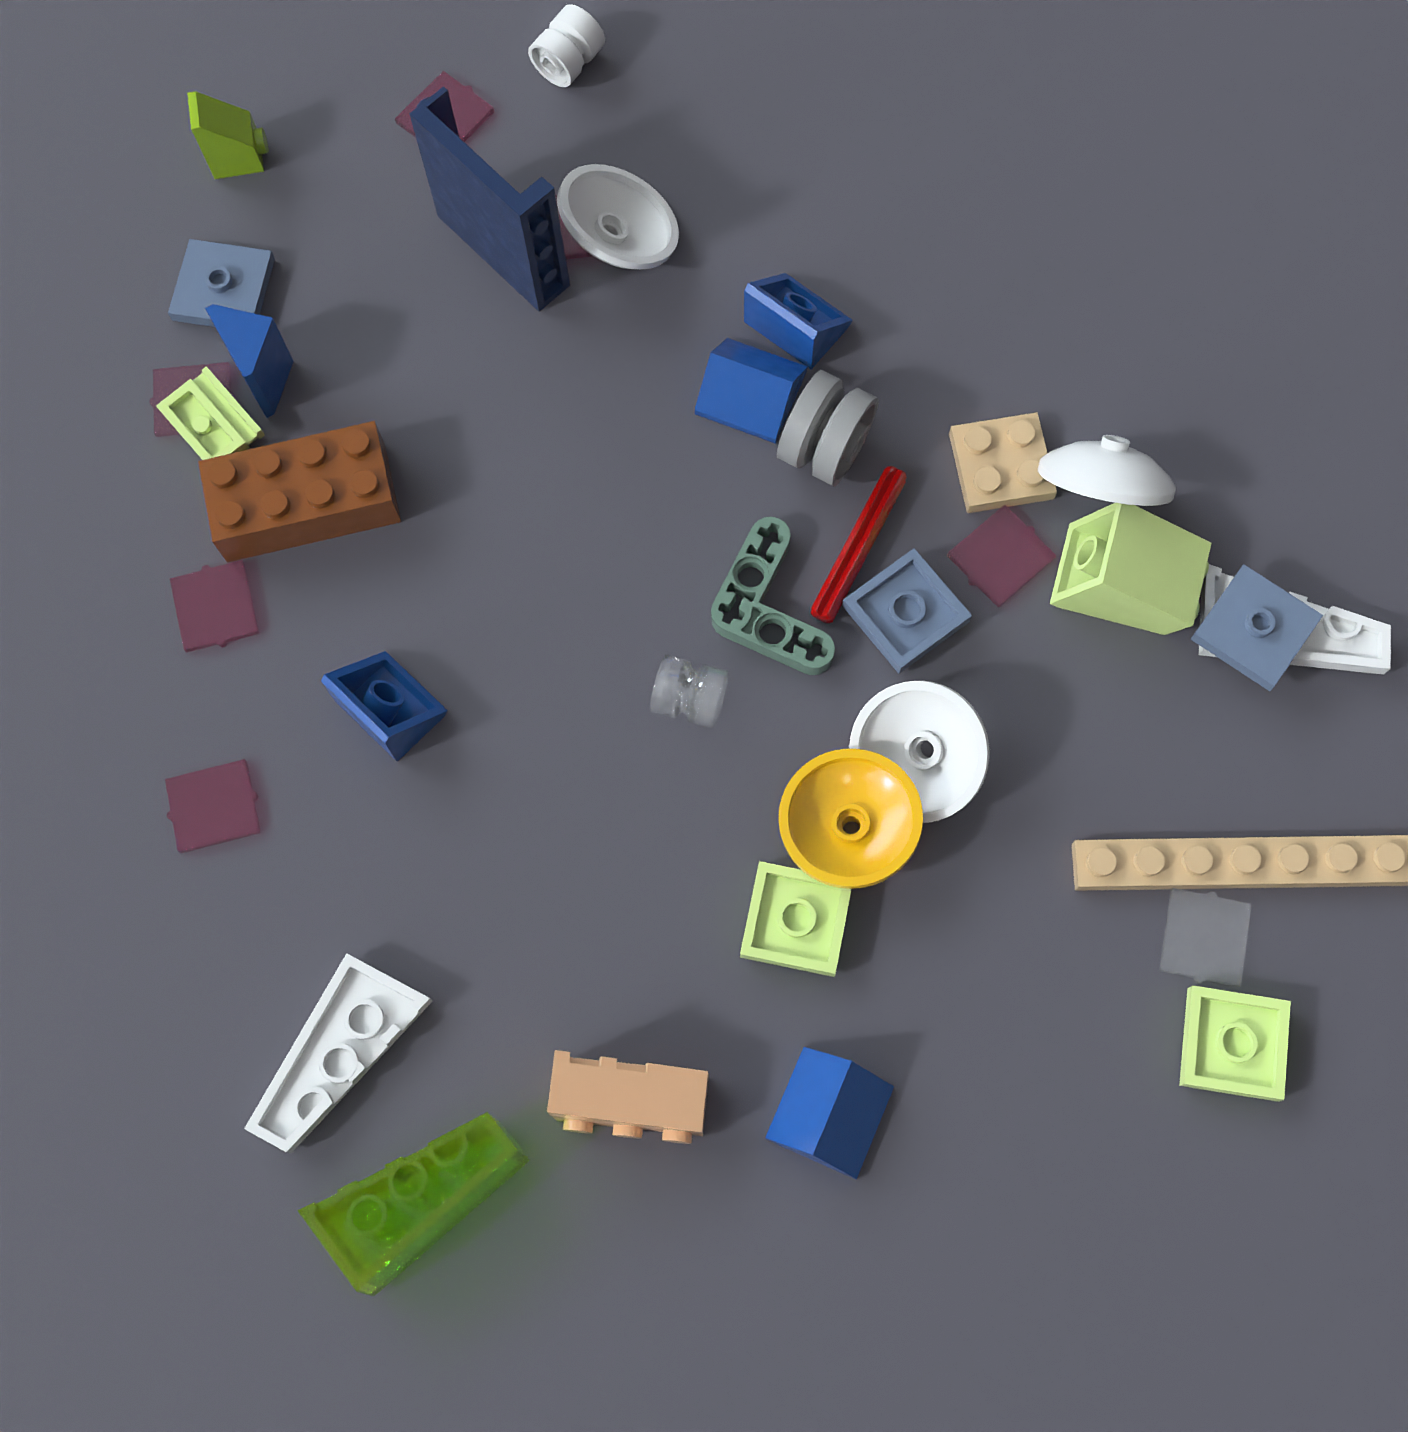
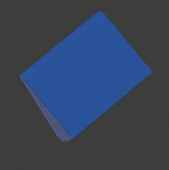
[744,273,853,370]
[205,304,294,418]
[694,338,808,444]
[321,651,448,762]
[765,1047,894,1179]

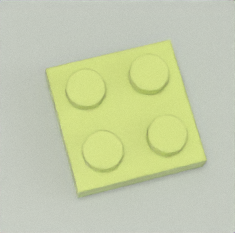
[740,861,852,977]
[1179,985,1291,1102]

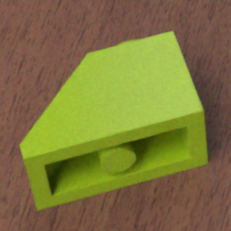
[187,91,269,179]

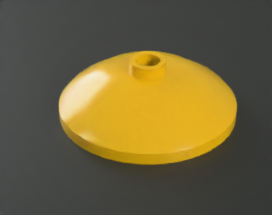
[779,749,923,889]

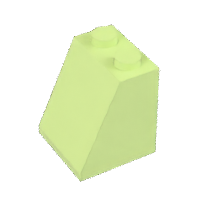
[1050,503,1212,635]

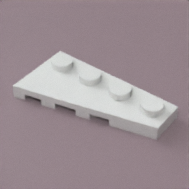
[1199,564,1391,675]
[244,953,433,1154]

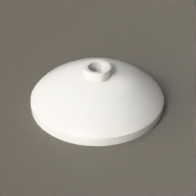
[557,164,679,270]
[1038,435,1176,506]
[849,681,989,823]

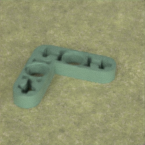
[711,517,835,675]

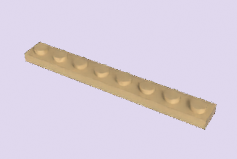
[1072,835,1408,891]

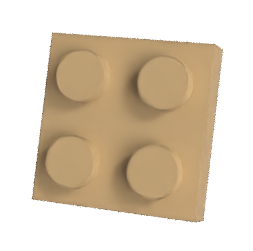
[949,412,1057,513]

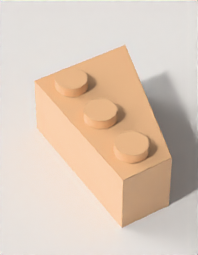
[547,1050,709,1144]

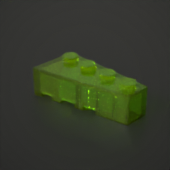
[297,1112,530,1297]

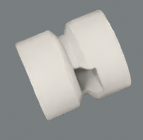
[528,5,605,87]

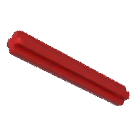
[811,466,907,624]

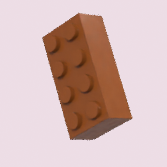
[198,421,401,563]

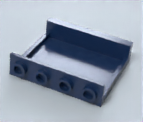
[409,86,570,312]

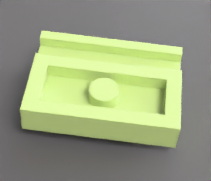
[156,366,265,460]

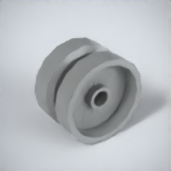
[777,370,879,487]

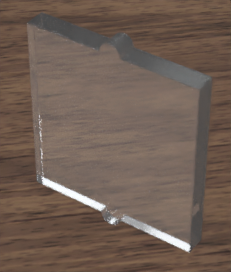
[1159,888,1251,987]

